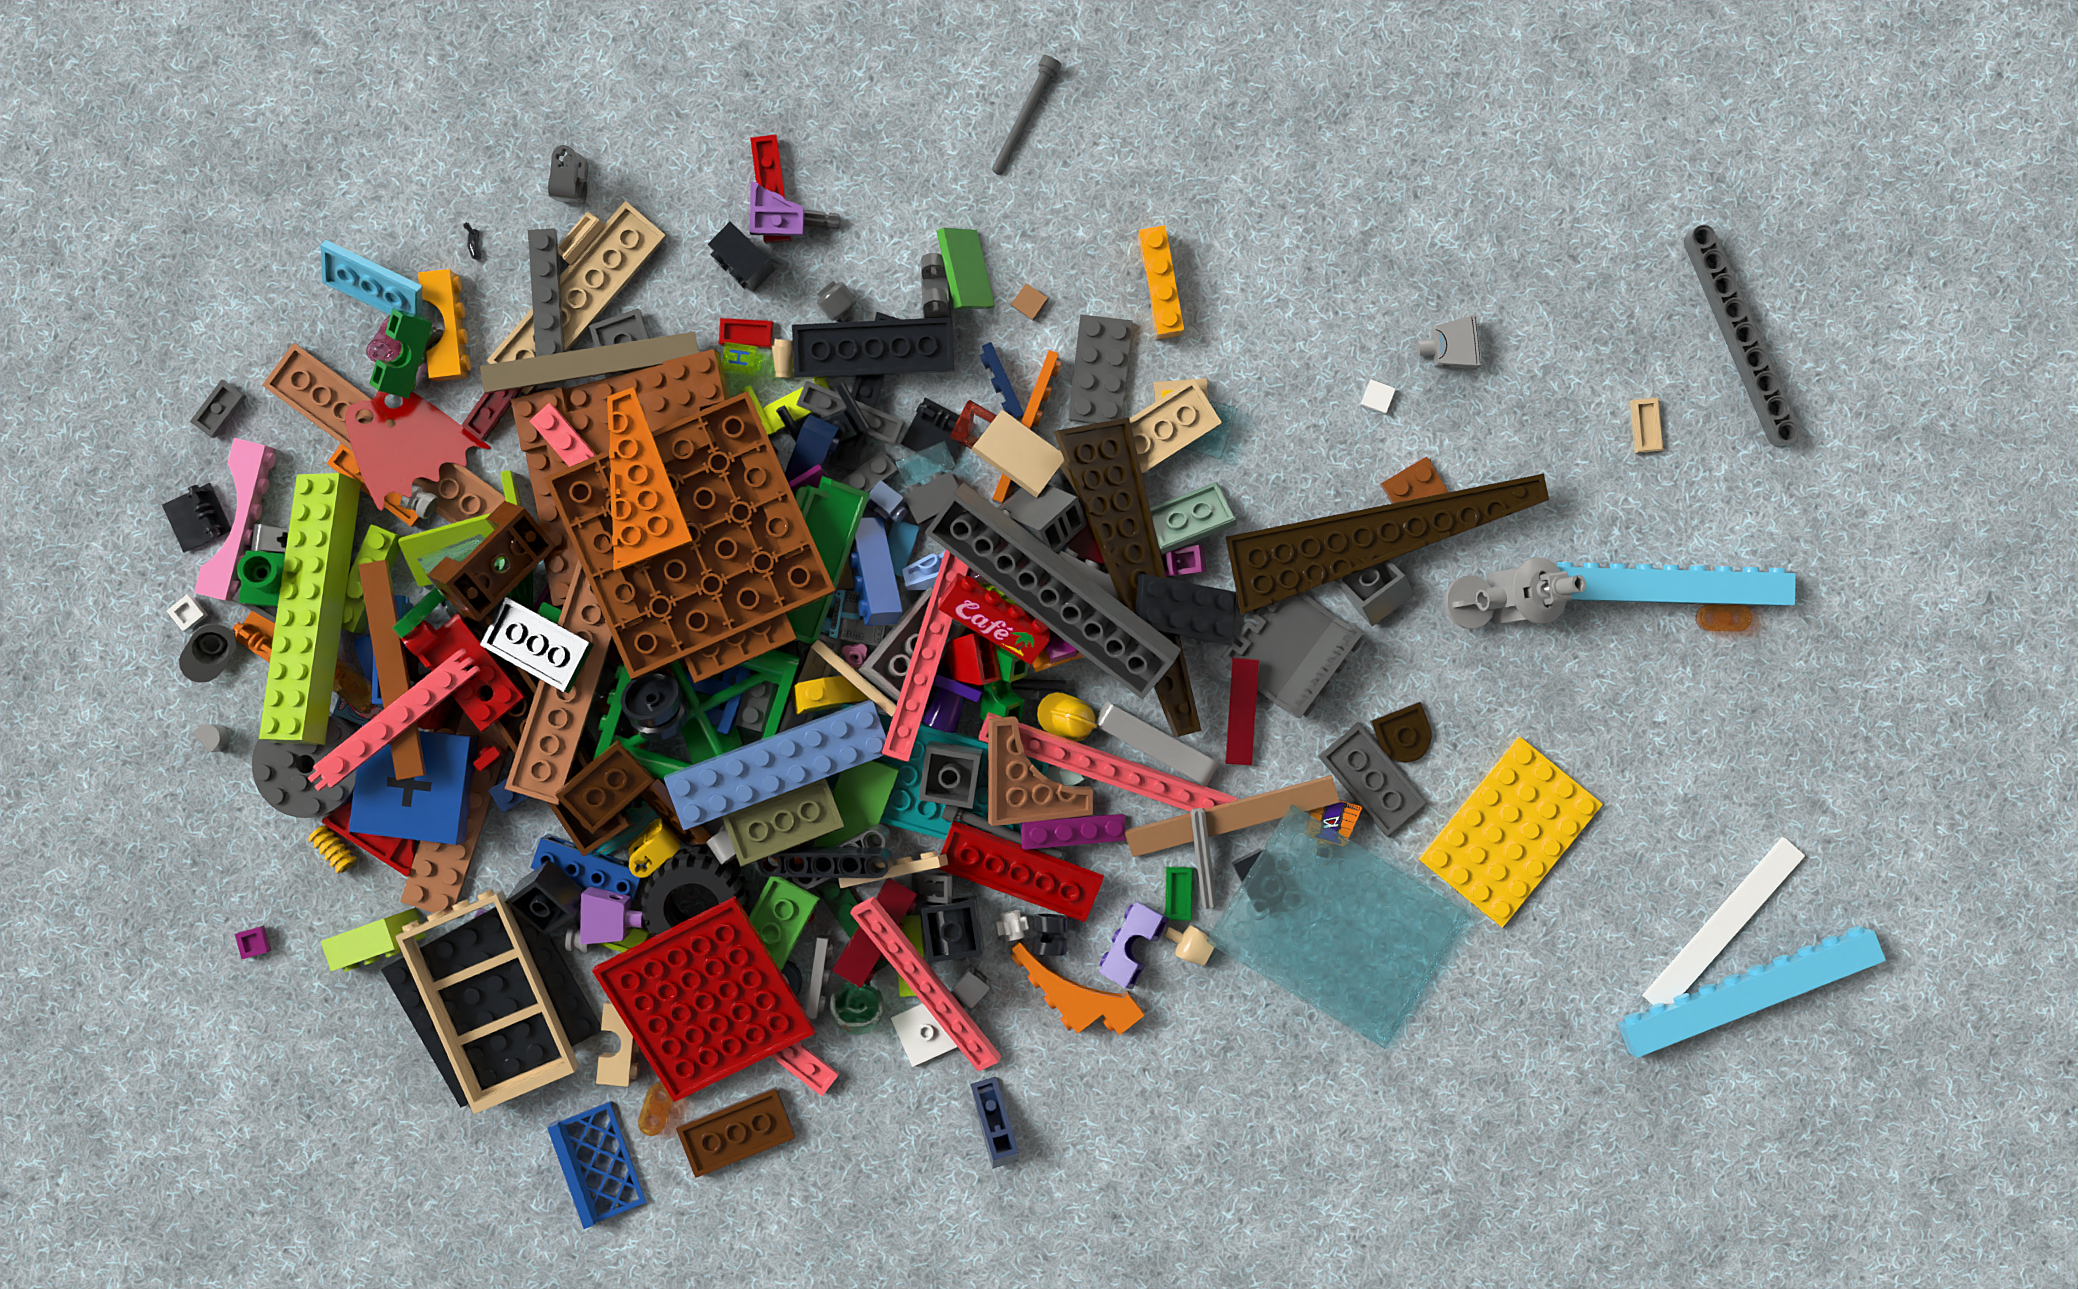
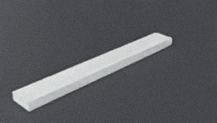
[1642,837,1805,1006]

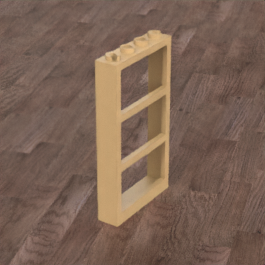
[395,889,579,1114]

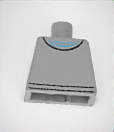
[1417,315,1482,370]

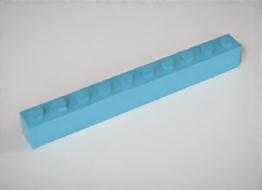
[1557,562,1796,606]
[1617,926,1886,1058]

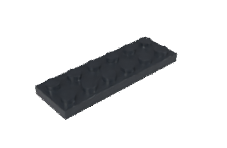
[792,317,955,379]

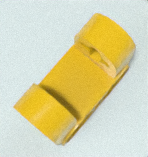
[628,818,680,878]

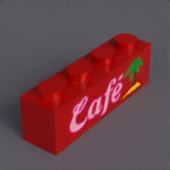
[938,572,1051,665]

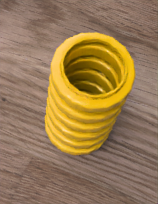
[308,825,357,874]

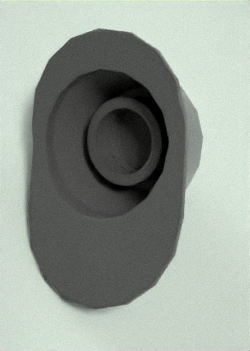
[179,624,236,683]

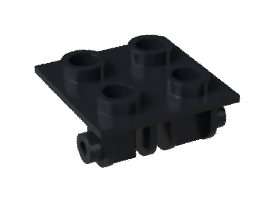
[901,397,972,468]
[162,483,232,553]

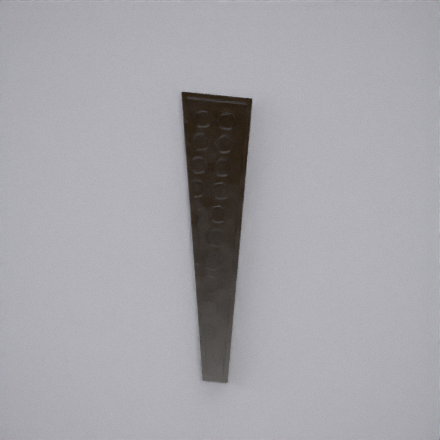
[1054,418,1202,737]
[1225,473,1549,615]

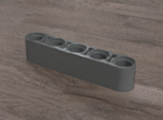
[783,824,891,890]

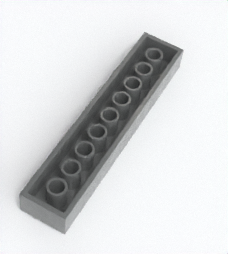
[925,483,1181,700]

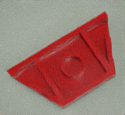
[321,802,416,877]

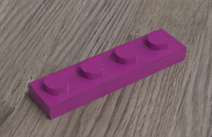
[1021,814,1126,849]

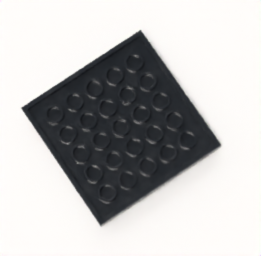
[381,906,602,1108]

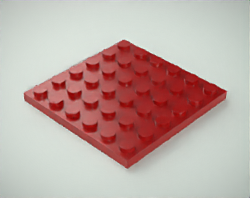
[592,896,815,1102]

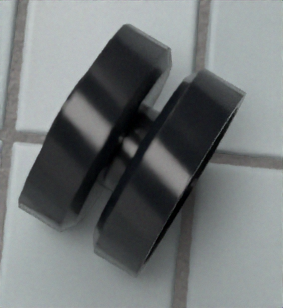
[620,670,691,741]

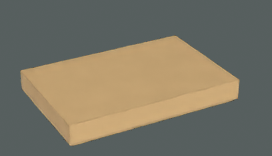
[971,410,1065,498]

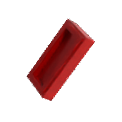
[718,318,774,349]

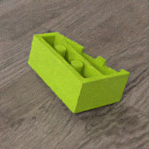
[320,907,426,973]

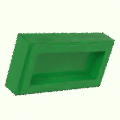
[1165,866,1193,921]

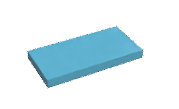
[320,240,422,316]

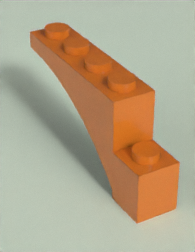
[1011,940,1145,1035]

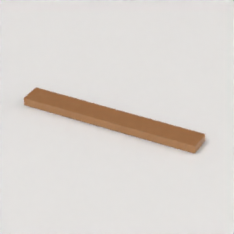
[1125,775,1340,857]

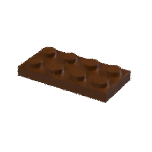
[676,1087,796,1178]

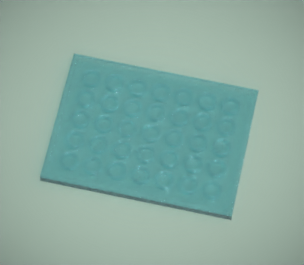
[1206,804,1470,1049]

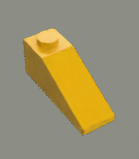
[790,676,870,715]

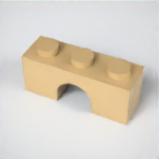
[596,1000,640,1087]

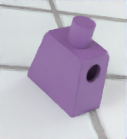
[580,887,645,944]

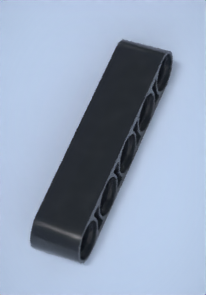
[757,846,894,878]

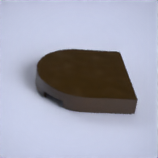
[1370,702,1432,763]

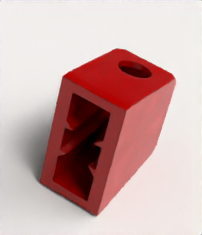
[942,633,1001,685]

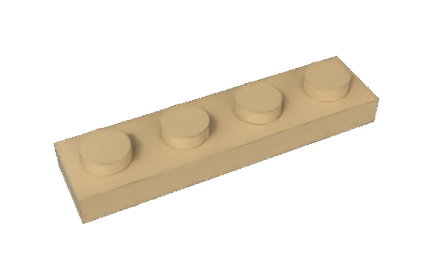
[838,851,948,888]

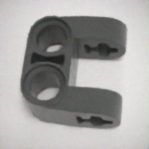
[548,145,589,204]
[921,253,951,318]

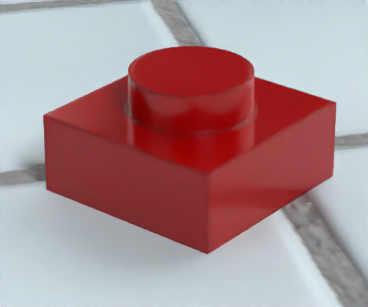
[473,745,508,771]

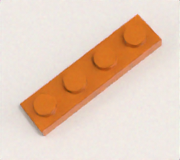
[326,443,421,527]

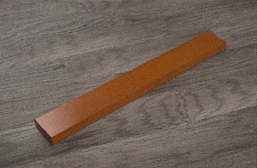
[358,560,427,780]

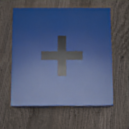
[349,724,479,845]

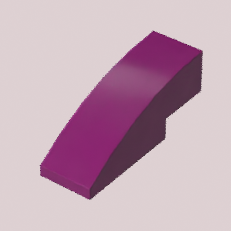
[1160,545,1207,577]

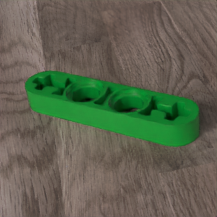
[392,587,446,638]

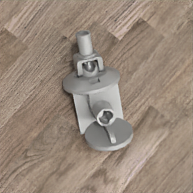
[1444,557,1586,629]

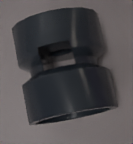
[1032,913,1069,956]

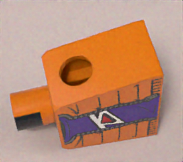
[1305,800,1362,858]

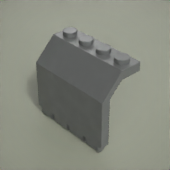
[1220,592,1364,719]

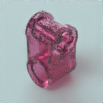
[366,315,402,363]

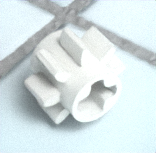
[996,910,1029,941]

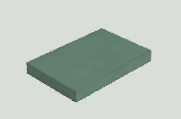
[1150,482,1237,554]

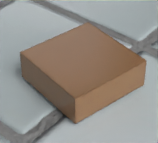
[1011,283,1048,321]

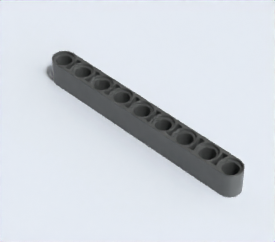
[1684,224,1800,447]

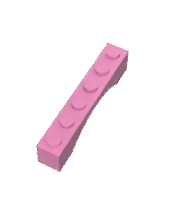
[194,438,276,602]

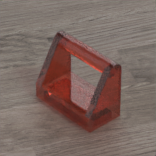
[949,400,997,449]

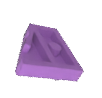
[749,182,805,236]

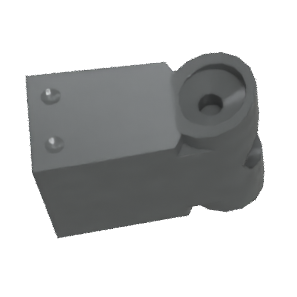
[998,484,1087,553]

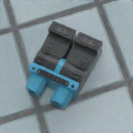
[821,589,886,647]

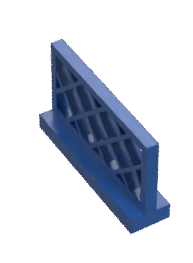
[547,1101,646,1229]

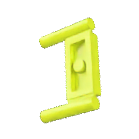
[742,378,830,437]

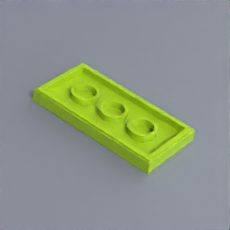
[398,513,504,587]

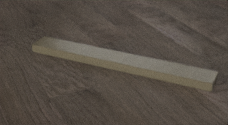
[480,331,699,394]

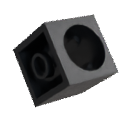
[921,895,984,963]

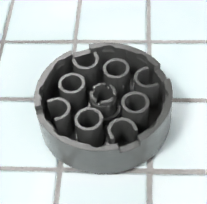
[252,712,358,818]

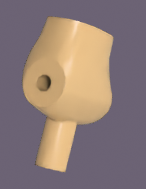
[1164,925,1216,966]

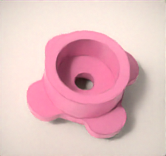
[842,643,869,669]

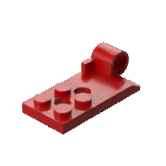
[401,613,526,732]

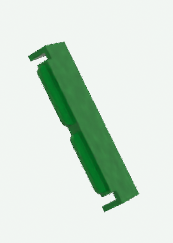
[787,476,870,644]

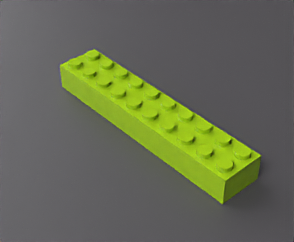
[259,473,361,745]

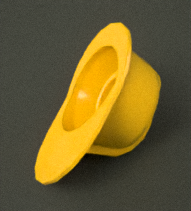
[1037,692,1097,742]

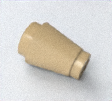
[772,339,794,378]

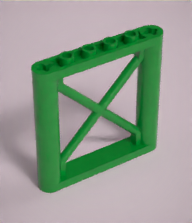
[594,649,800,785]

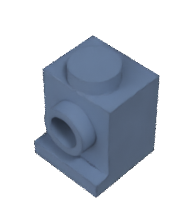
[866,480,909,523]

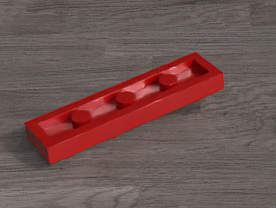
[750,134,791,244]

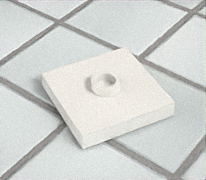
[891,1003,958,1067]

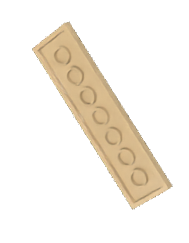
[486,201,667,395]

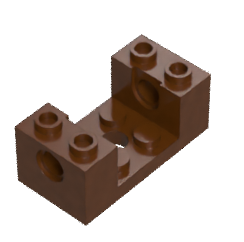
[426,501,556,622]

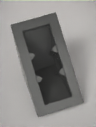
[912,873,953,904]

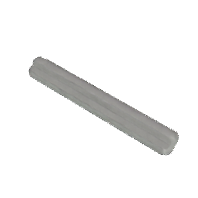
[1191,808,1217,909]

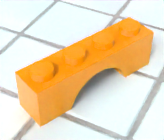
[1138,225,1184,340]
[418,269,471,382]

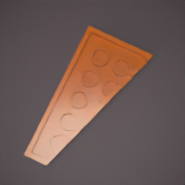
[607,387,693,572]

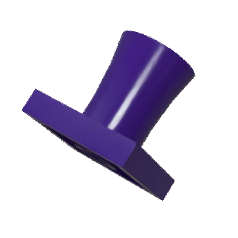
[922,664,984,733]

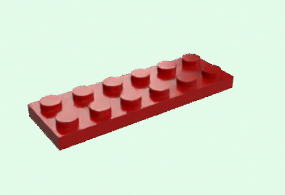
[936,820,1104,922]

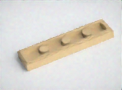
[811,640,896,717]

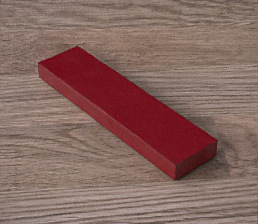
[1225,657,1259,765]

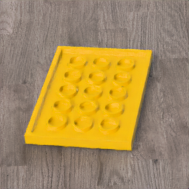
[1418,737,1603,928]

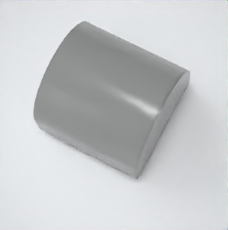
[193,724,230,752]

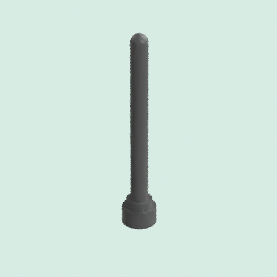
[992,54,1062,174]
[941,804,1064,859]

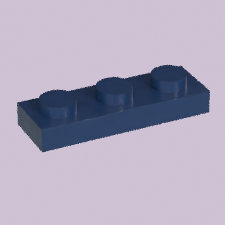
[979,342,1024,421]

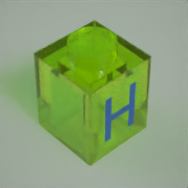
[722,342,763,377]

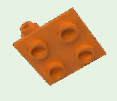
[232,611,275,663]

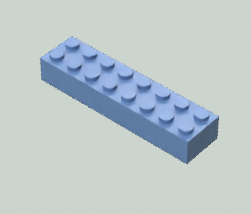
[664,699,886,830]

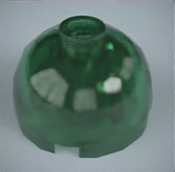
[830,982,884,1036]

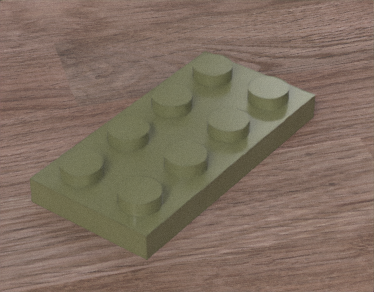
[722,778,844,867]

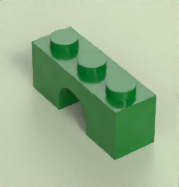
[369,308,433,399]
[980,644,1029,723]

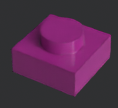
[234,925,271,959]

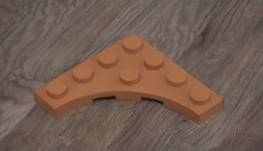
[988,717,1093,826]

